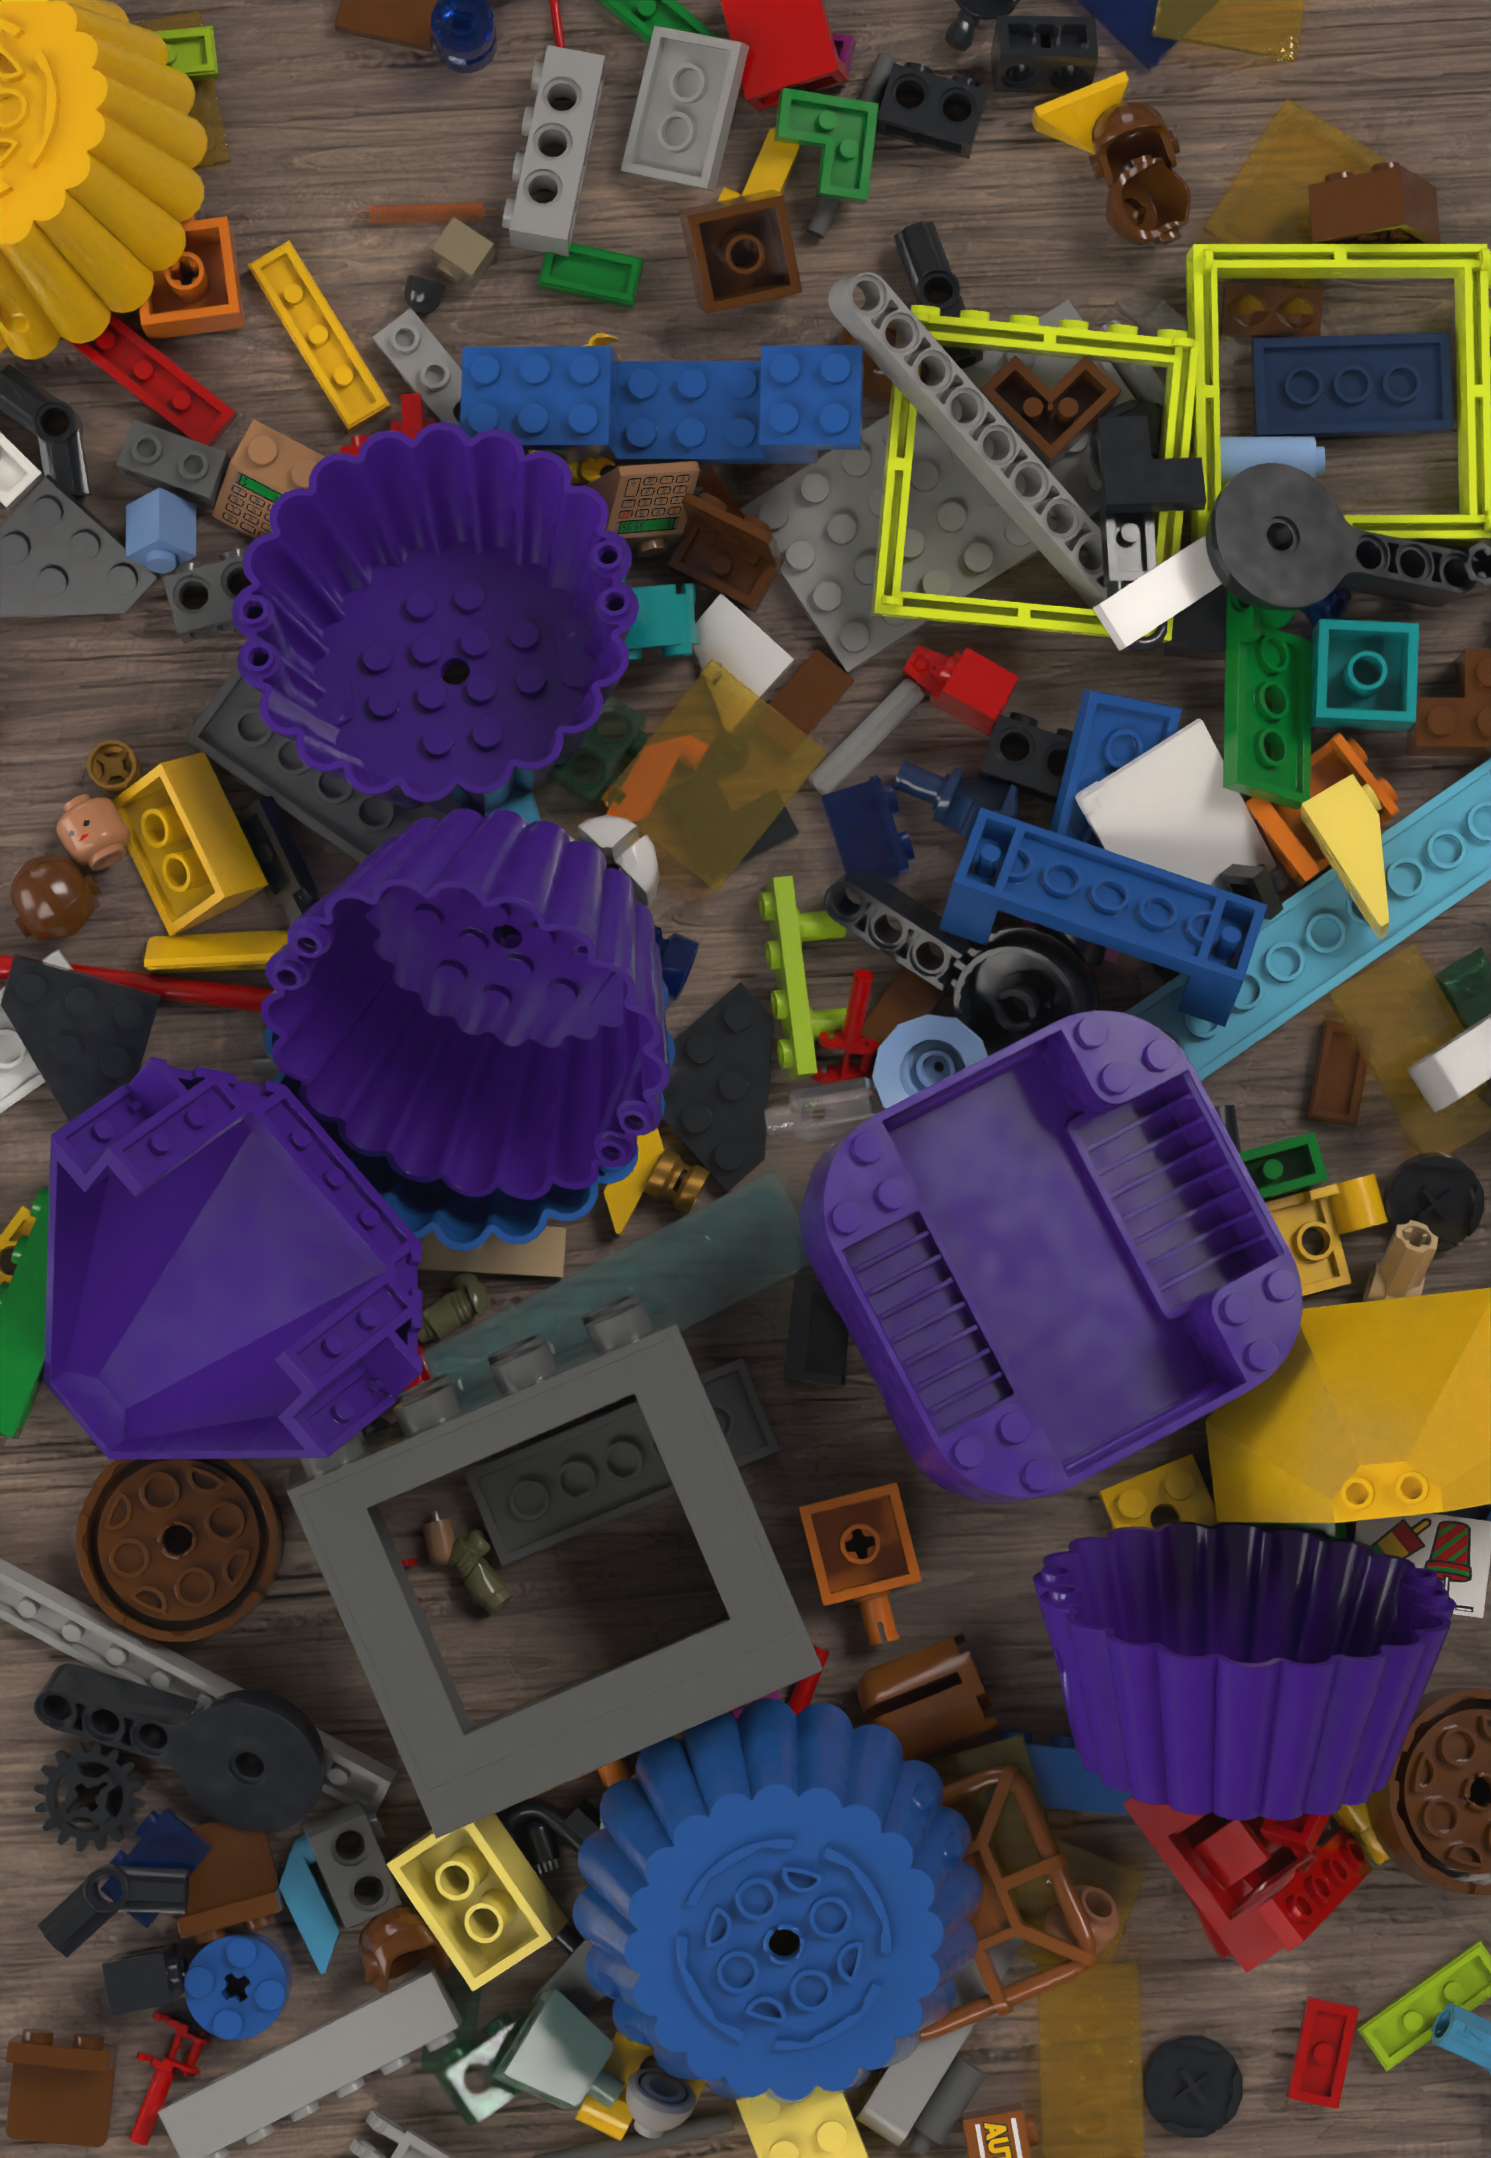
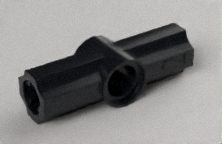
[894,221,983,369]

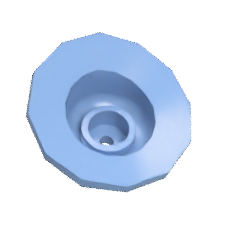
[871,1014,988,1109]

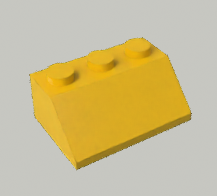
[112,752,268,937]

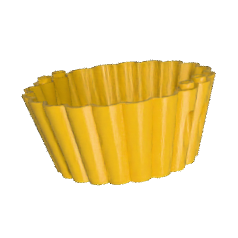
[0,0,208,360]

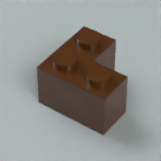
[1308,162,1441,244]
[980,355,1121,470]
[1407,648,1491,757]

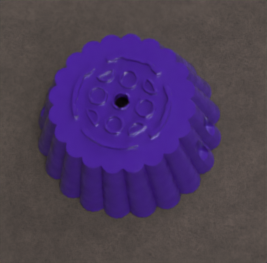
[231,422,639,814]
[260,808,670,1200]
[1033,1521,1456,1820]

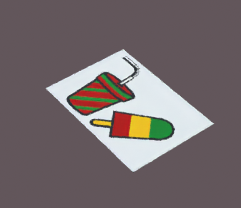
[1354,1513,1491,1618]

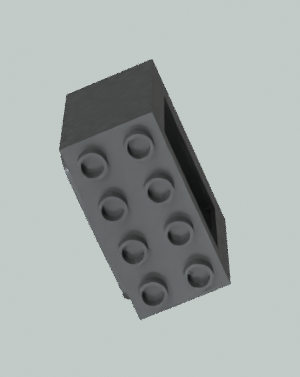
[287,1293,823,1839]

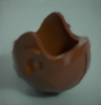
[1089,101,1180,189]
[1105,154,1191,246]
[10,855,102,942]
[358,1906,450,1993]

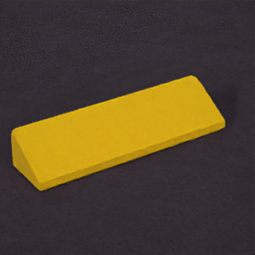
[144,930,288,974]

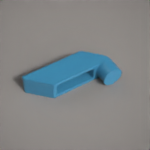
[279,1834,342,1975]

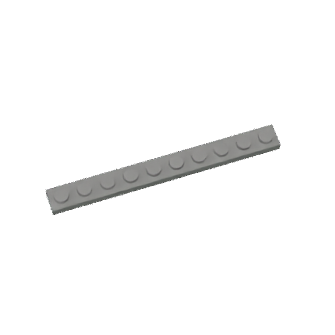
[0,1558,398,1815]

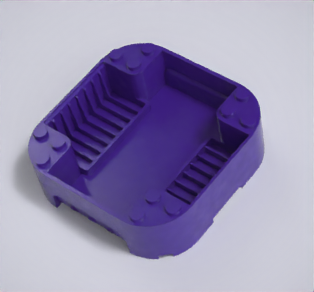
[800,1011,1303,1505]

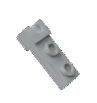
[372,308,462,427]

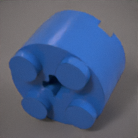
[184,1931,292,2040]

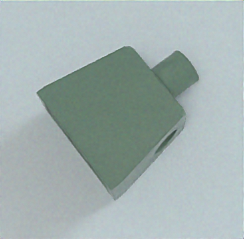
[492,1989,625,2110]

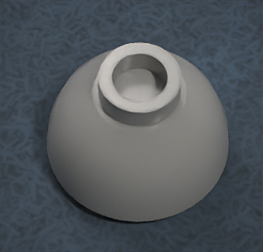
[626,2068,696,2139]

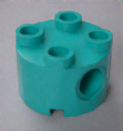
[624,584,701,662]

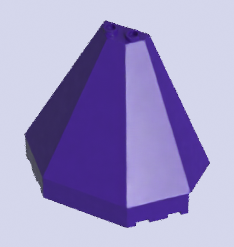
[44,1057,422,1460]

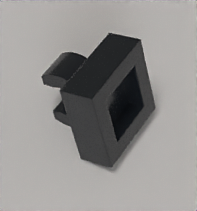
[1220,864,1289,920]

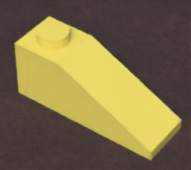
[1300,774,1389,940]

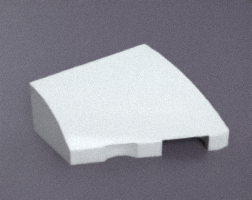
[692,593,794,733]

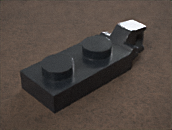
[236,796,320,924]

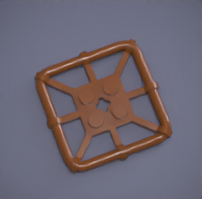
[919,1763,1100,2041]

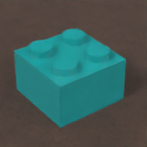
[1311,619,1419,732]

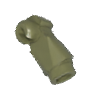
[418,1272,487,1343]
[448,1530,513,1616]

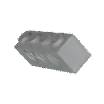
[502,45,606,257]

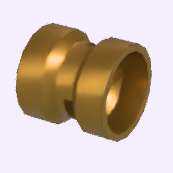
[87,740,143,796]
[644,1149,711,1215]

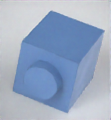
[126,487,196,574]

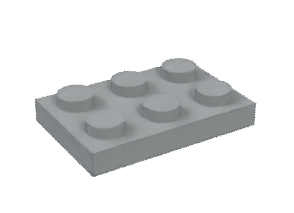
[620,26,749,192]

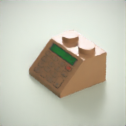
[212,419,325,540]
[585,461,700,557]

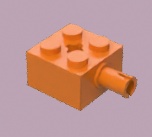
[139,214,246,340]
[798,1482,922,1646]

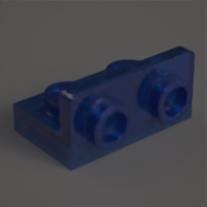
[821,774,915,892]
[100,1807,214,1928]

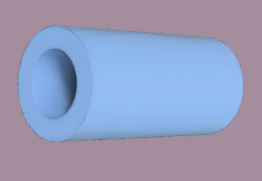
[1220,436,1325,486]

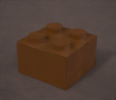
[678,189,802,314]

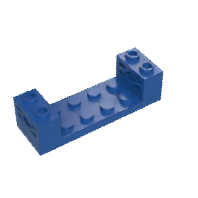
[939,808,1267,1027]

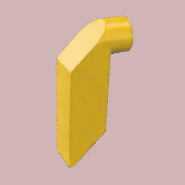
[717,127,803,202]
[603,1128,665,1236]

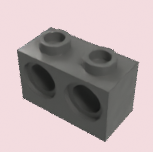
[116,419,231,510]
[163,548,247,643]
[302,1800,402,1929]

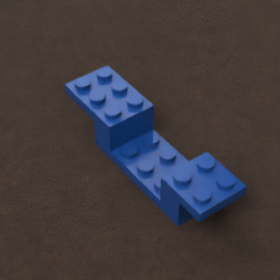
[460,345,864,464]

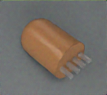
[422,1511,456,1566]

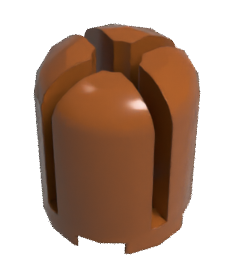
[857,1632,999,1761]

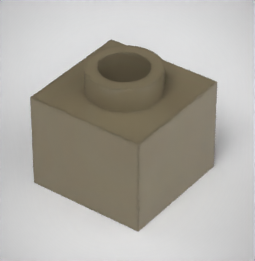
[431,217,496,289]

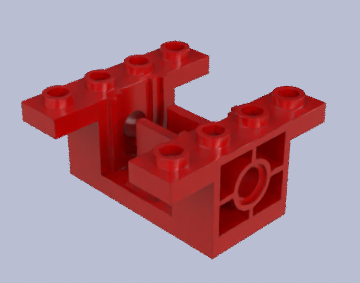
[1122,1796,1373,1973]

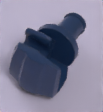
[893,760,1019,839]

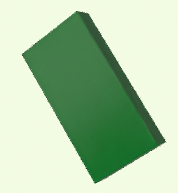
[538,242,644,309]

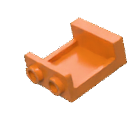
[1244,733,1400,888]

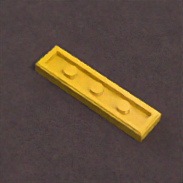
[247,240,391,434]

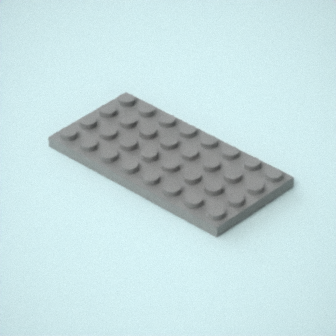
[740,299,1136,675]

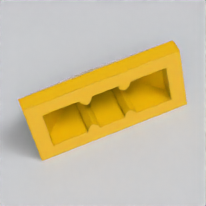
[1031,71,1129,154]

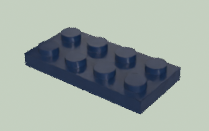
[1251,333,1454,438]

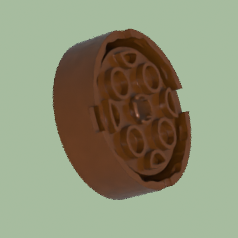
[76,1459,284,1642]
[1366,1688,1491,1895]

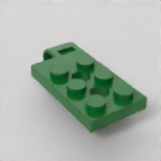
[1223,591,1312,810]

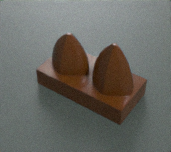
[1220,283,1324,337]

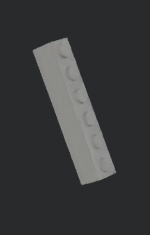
[158,1967,463,2158]

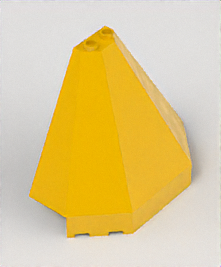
[1205,1288,1491,1523]

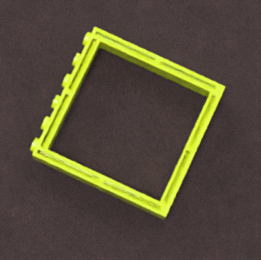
[1186,244,1491,547]
[871,305,1200,643]

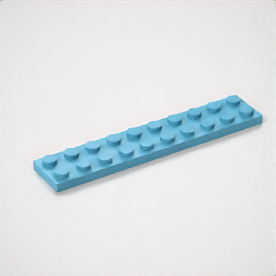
[1125,758,1491,1081]

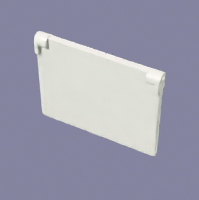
[1075,718,1277,891]

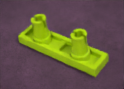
[759,876,847,1080]

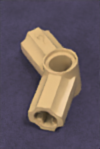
[1363,1220,1438,1302]

